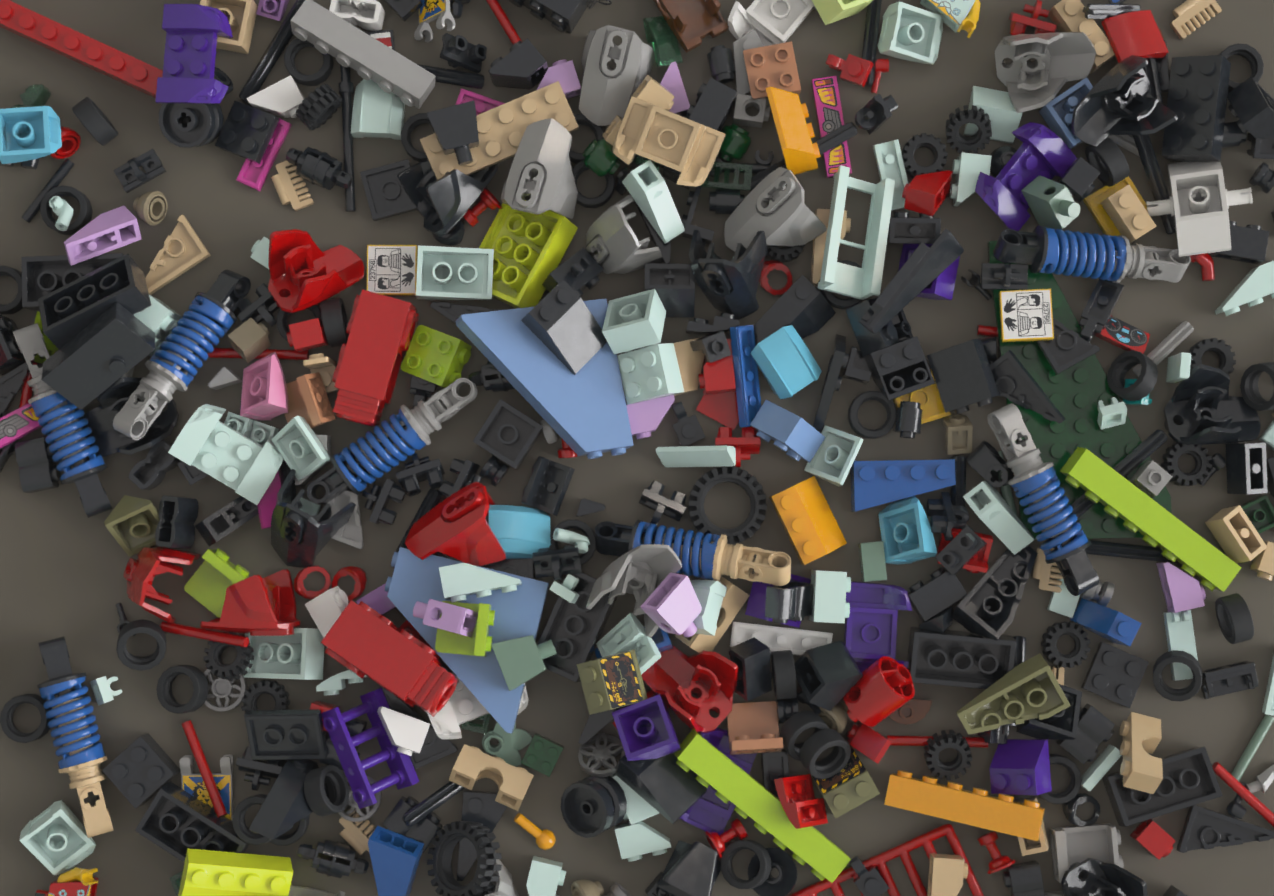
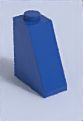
[1070,598,1142,646]
[368,826,425,896]

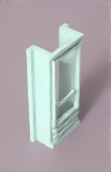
[818,165,895,300]

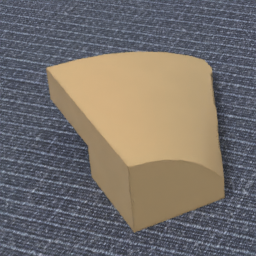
[674,337,705,396]

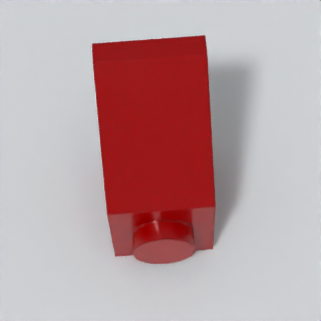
[902,170,953,216]
[698,339,736,395]
[846,721,892,764]

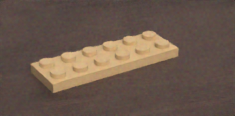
[420,81,579,180]

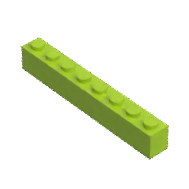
[1060,447,1242,592]
[674,729,851,883]

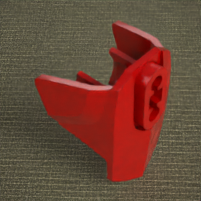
[268,229,364,313]
[405,482,506,566]
[124,546,201,623]
[200,569,300,636]
[642,645,738,733]

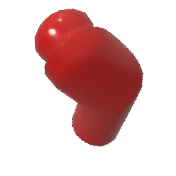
[1190,253,1215,281]

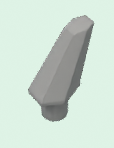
[1246,764,1274,794]

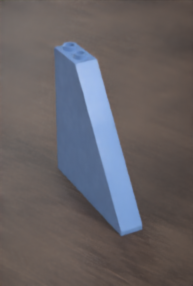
[456,298,634,459]
[385,547,549,733]

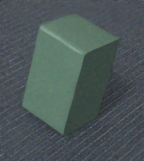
[858,541,887,582]

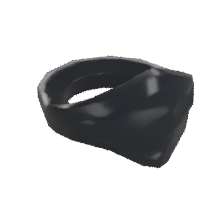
[432,219,465,246]
[1062,793,1100,827]

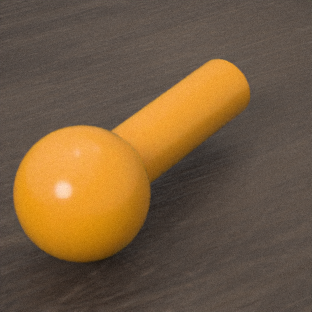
[514,813,556,850]

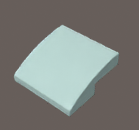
[596,613,662,675]

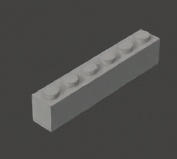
[291,0,436,109]

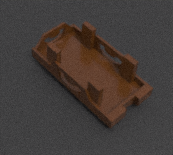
[653,0,729,53]

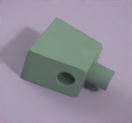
[1021,175,1080,229]
[492,635,557,691]

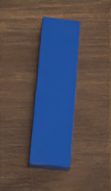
[730,325,761,427]

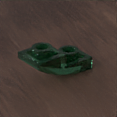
[643,16,683,67]
[11,84,51,108]

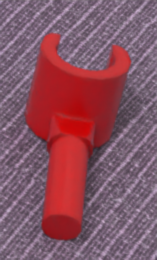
[871,58,889,94]

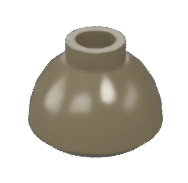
[133,191,168,226]
[818,701,848,734]
[571,879,604,896]

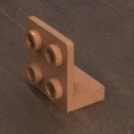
[743,41,801,100]
[284,372,336,428]
[727,701,783,755]

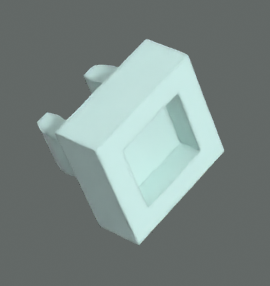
[1097,397,1127,429]
[549,574,580,604]
[90,676,122,706]

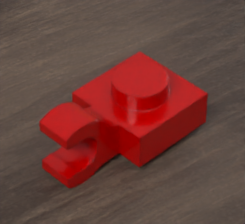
[826,54,874,87]

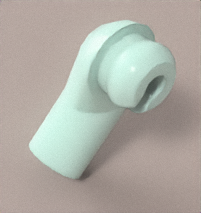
[49,196,74,231]
[553,528,590,553]

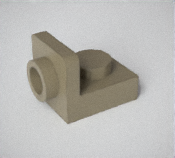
[943,414,973,455]

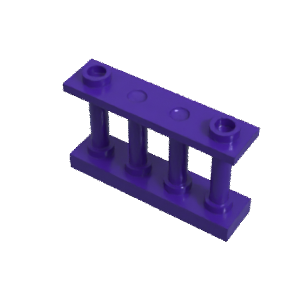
[321,688,420,809]

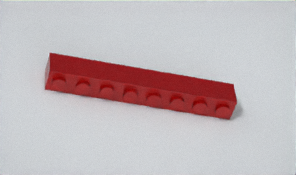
[0,0,163,98]

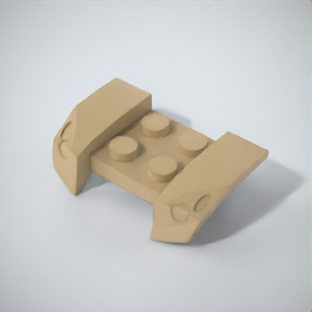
[613,96,726,187]

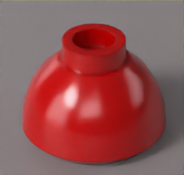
[50,126,81,159]

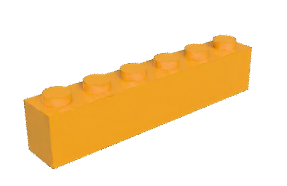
[884,770,1045,841]

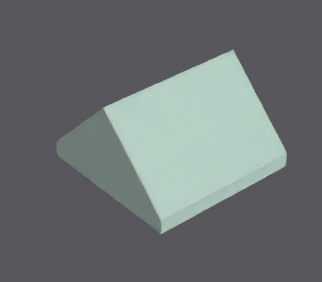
[964,86,1023,144]
[271,416,331,481]
[804,425,864,487]

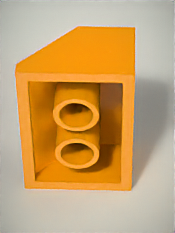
[766,87,821,175]
[769,476,847,565]

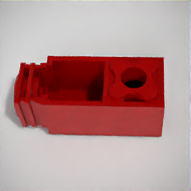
[332,289,419,427]
[321,600,459,717]

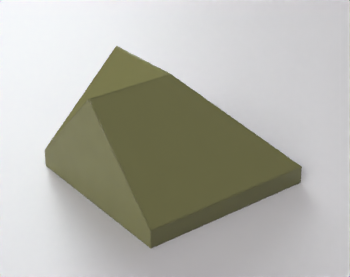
[104,495,160,557]

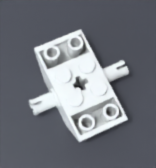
[1146,161,1253,257]

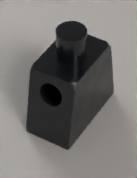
[427,100,479,165]

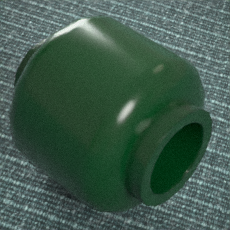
[718,123,751,162]
[582,139,620,177]

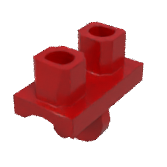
[1009,0,1057,35]
[714,427,761,467]

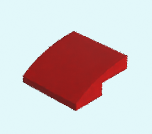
[1101,10,1169,63]
[774,774,828,829]

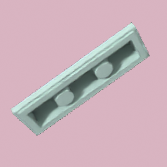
[656,445,736,468]

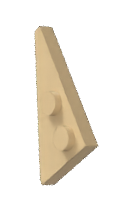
[145,214,211,295]

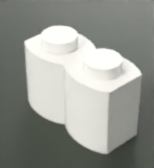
[329,0,385,31]

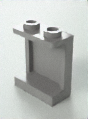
[1050,823,1124,883]

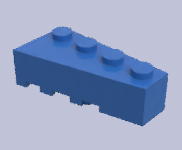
[850,459,956,512]

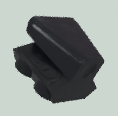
[657,841,721,896]

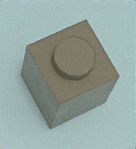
[228,318,271,363]

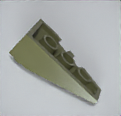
[956,653,1071,735]

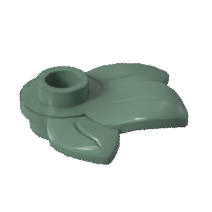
[482,722,532,766]

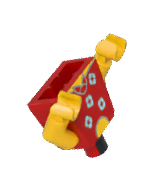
[35,867,99,896]

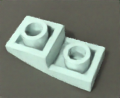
[224,411,279,446]
[316,670,367,696]

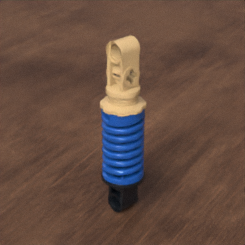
[595,519,791,586]
[37,636,114,838]

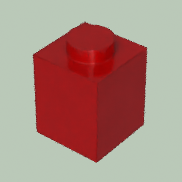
[287,318,328,352]
[1129,819,1175,860]

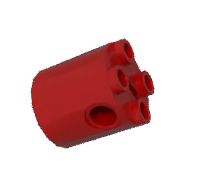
[843,656,915,727]

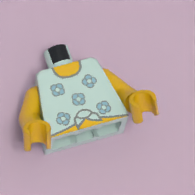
[920,0,981,38]

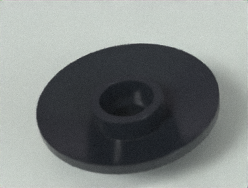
[748,847,798,896]

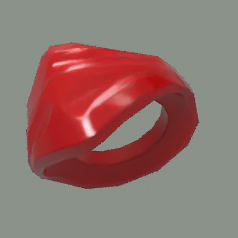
[759,260,793,295]
[293,566,331,599]
[332,566,367,601]

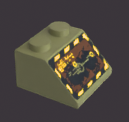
[577,649,647,715]
[810,746,880,819]

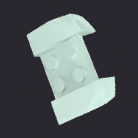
[168,404,284,505]

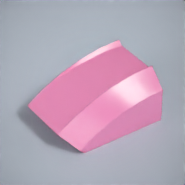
[240,352,288,420]

